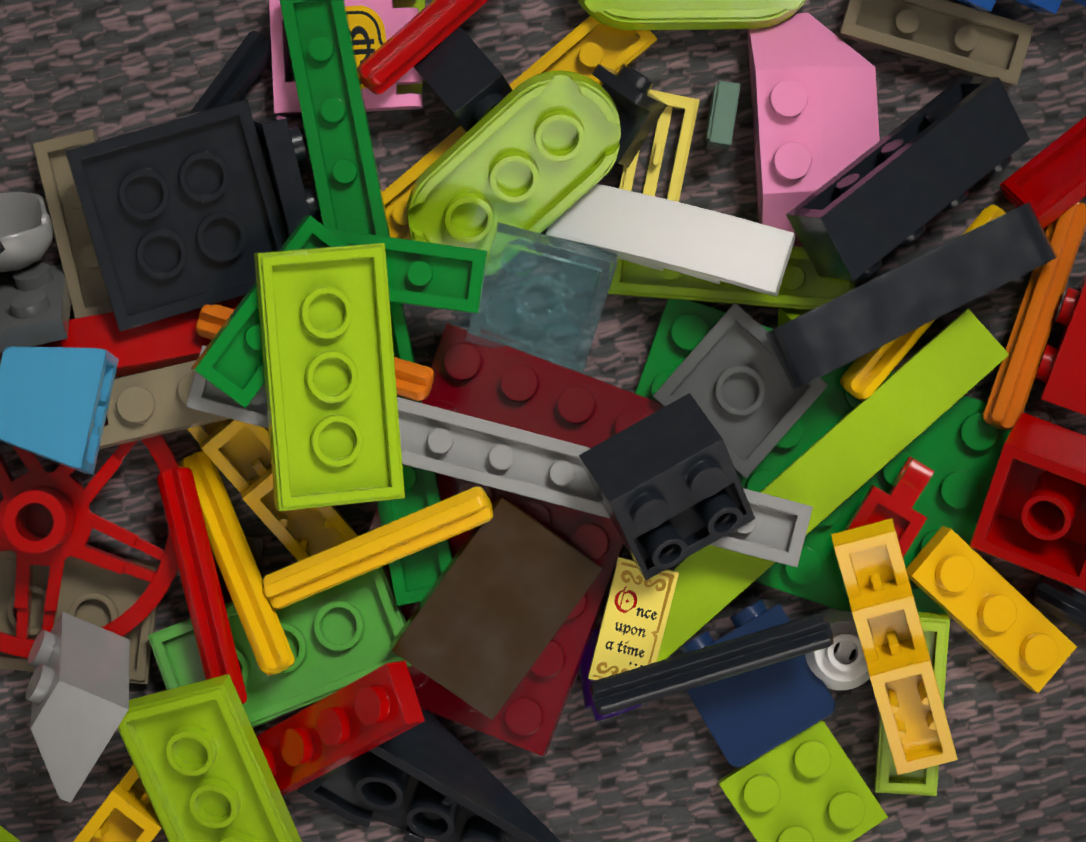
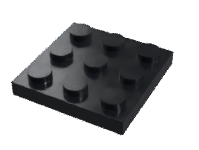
[64,99,287,332]

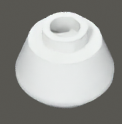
[805,608,870,690]

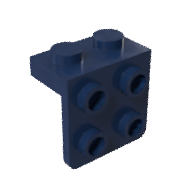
[677,599,835,767]

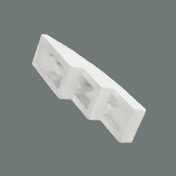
[546,184,796,297]

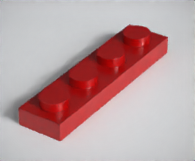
[256,661,425,796]

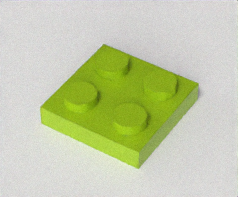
[717,720,888,842]

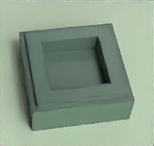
[704,80,741,150]

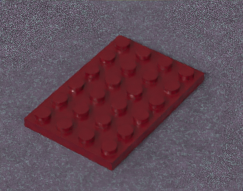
[368,323,664,756]

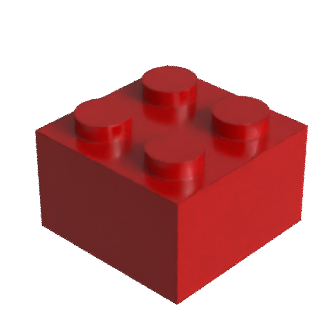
[970,412,1086,591]

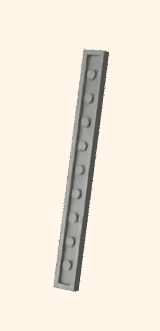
[186,345,813,567]

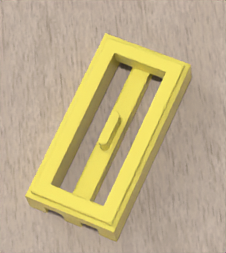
[619,89,700,202]

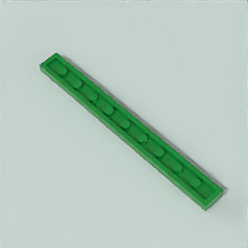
[280,0,453,606]

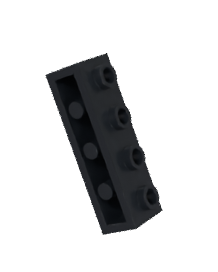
[786,76,1030,282]

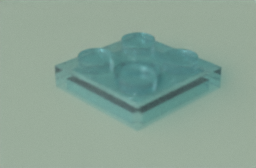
[465,222,617,372]

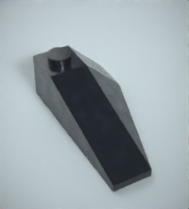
[297,706,561,842]

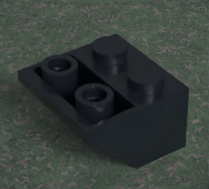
[579,393,755,580]

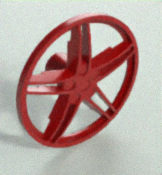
[0,421,180,658]

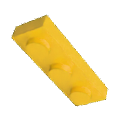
[906,526,1077,693]

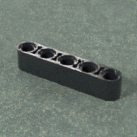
[765,202,1057,390]

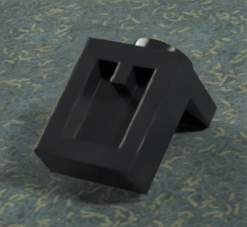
[592,64,667,167]

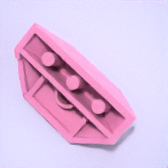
[747,13,880,247]

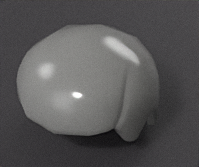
[0,192,53,272]

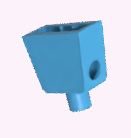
[0,346,119,475]

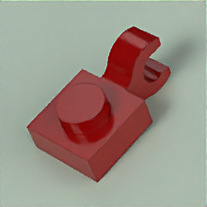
[844,456,934,557]

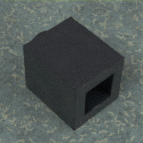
[414,27,513,133]

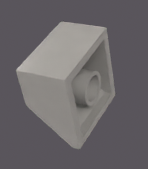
[26,611,130,803]

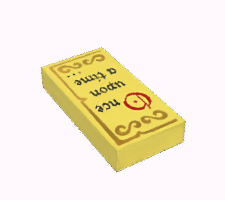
[588,556,679,680]

